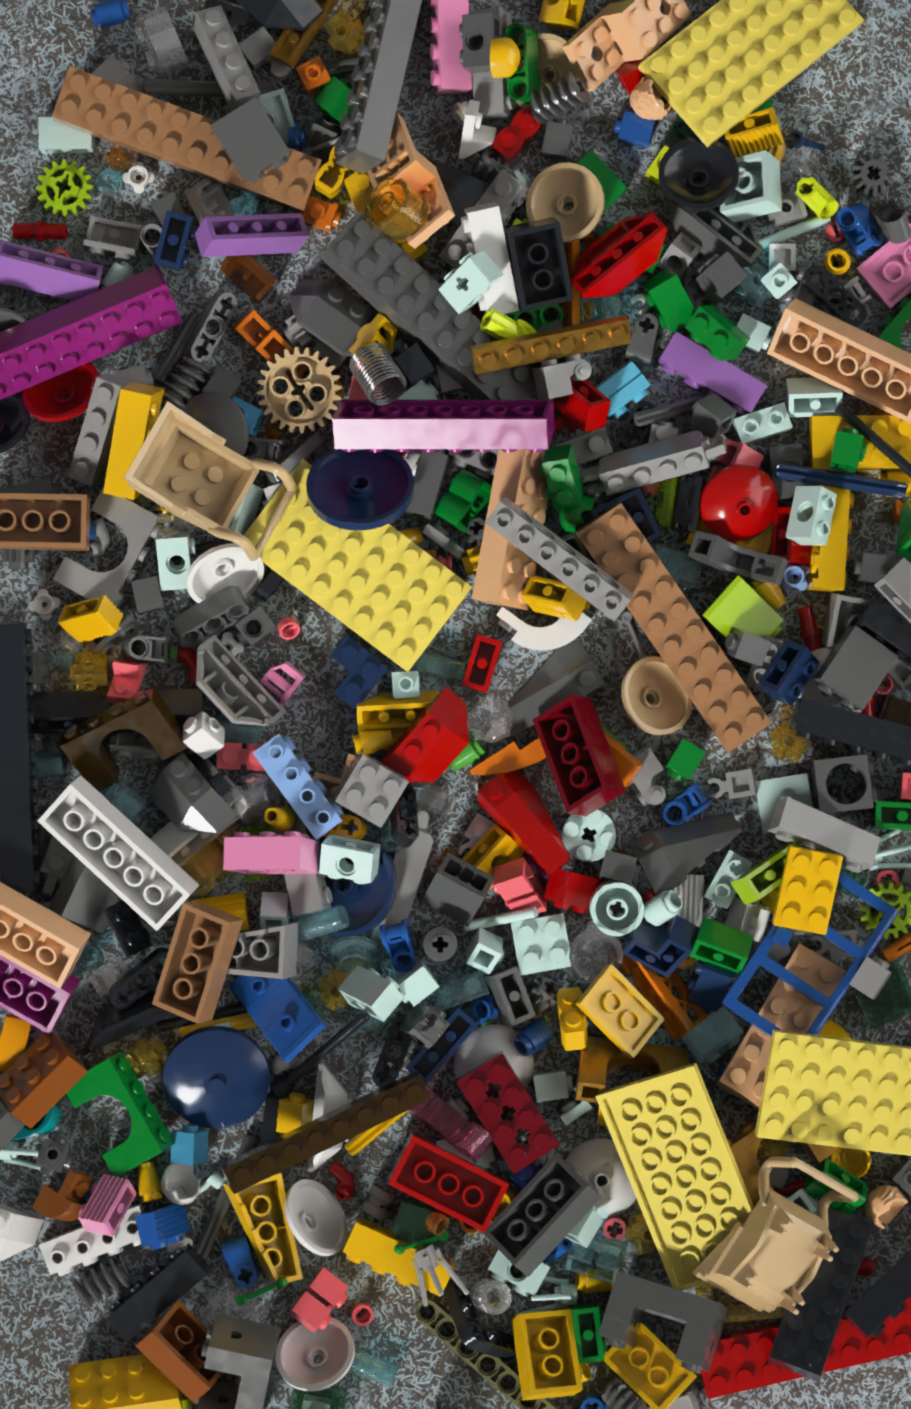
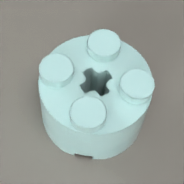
[562,809,616,862]
[589,880,644,936]

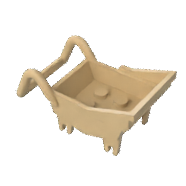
[123,401,297,561]
[692,1156,859,1315]

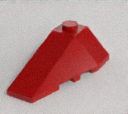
[477,770,570,876]

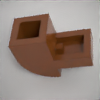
[32,1169,93,1222]

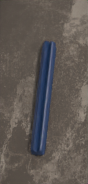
[775,463,907,498]

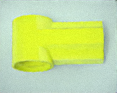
[795,177,839,220]
[480,308,537,340]

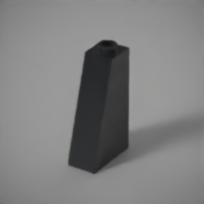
[420,153,492,227]

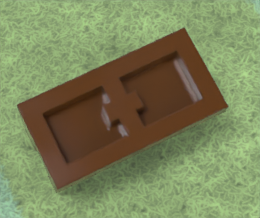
[220,255,278,305]

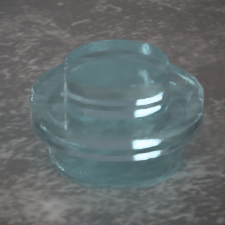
[96,169,123,196]
[77,946,104,971]

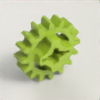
[36,159,94,218]
[858,880,911,939]

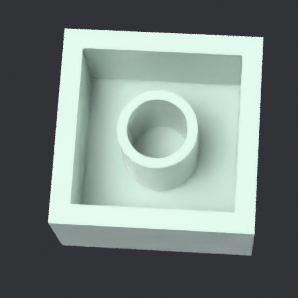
[720,150,782,222]
[510,913,573,976]

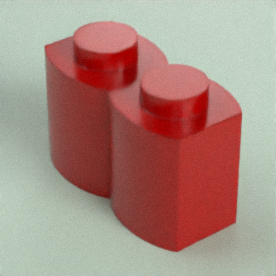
[492,107,542,164]

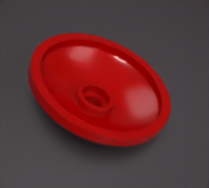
[23,362,99,422]
[699,464,778,542]

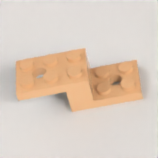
[562,0,692,92]
[367,112,455,249]

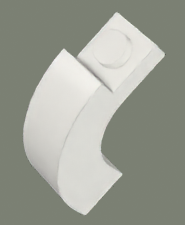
[496,607,592,651]

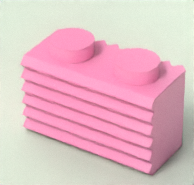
[78,1174,137,1237]

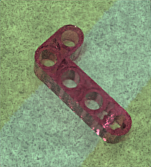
[409,1086,493,1164]

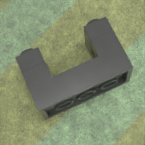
[598,1271,728,1374]
[191,1314,281,1409]

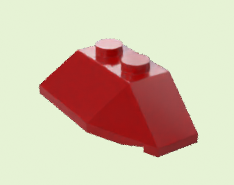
[570,212,668,298]
[379,686,469,783]

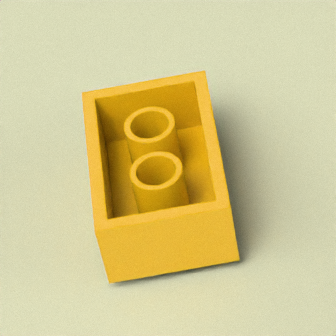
[511,1309,583,1401]

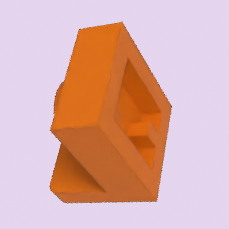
[296,57,331,98]
[303,196,342,233]

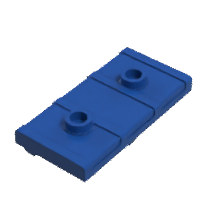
[229,975,326,1063]

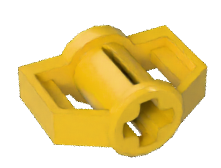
[349,313,398,367]

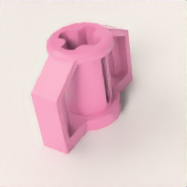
[259,662,306,707]

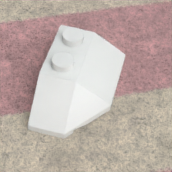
[307,1063,353,1172]
[0,1203,44,1261]

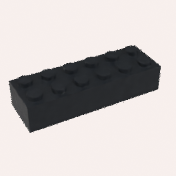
[768,1208,874,1382]

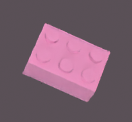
[223,831,319,874]

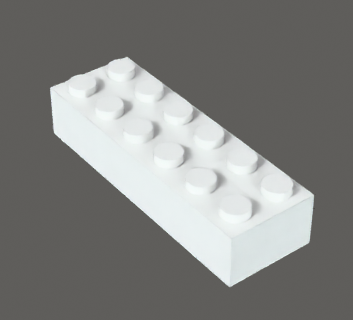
[38,775,199,931]

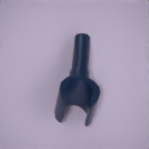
[788,130,825,151]

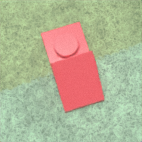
[107,659,148,703]

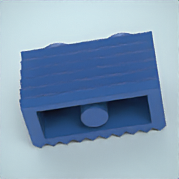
[134,1202,191,1250]

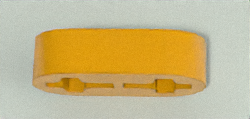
[322,815,367,840]

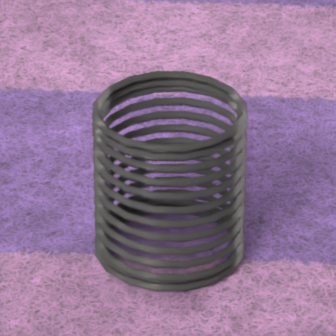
[349,343,407,406]

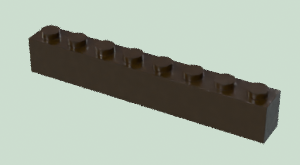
[220,1072,431,1194]

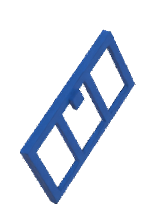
[721,871,899,1037]

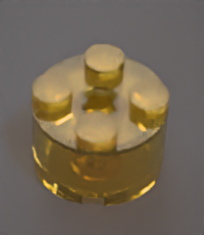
[365,177,429,243]
[181,837,233,898]

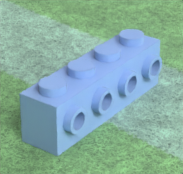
[253,734,344,840]

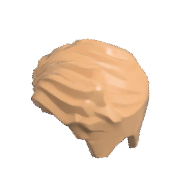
[629,77,671,120]
[864,1185,908,1229]

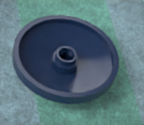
[306,449,414,531]
[305,830,397,938]
[163,1026,270,1129]

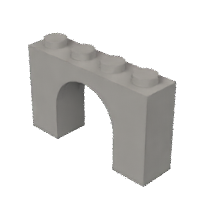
[52,486,163,609]

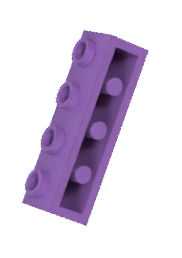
[195,213,309,257]
[0,240,103,301]
[658,332,768,416]

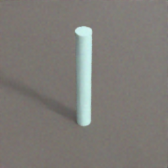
[758,216,831,249]
[464,907,538,932]

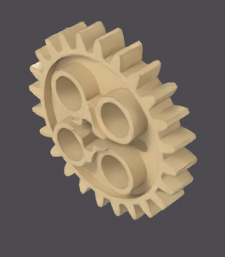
[257,347,344,433]

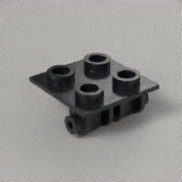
[103,901,152,958]

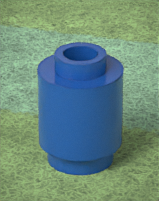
[90,0,131,30]
[514,1019,553,1057]

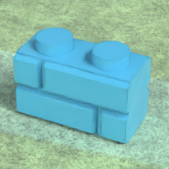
[596,360,650,420]

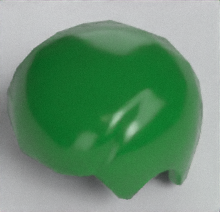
[559,495,595,533]

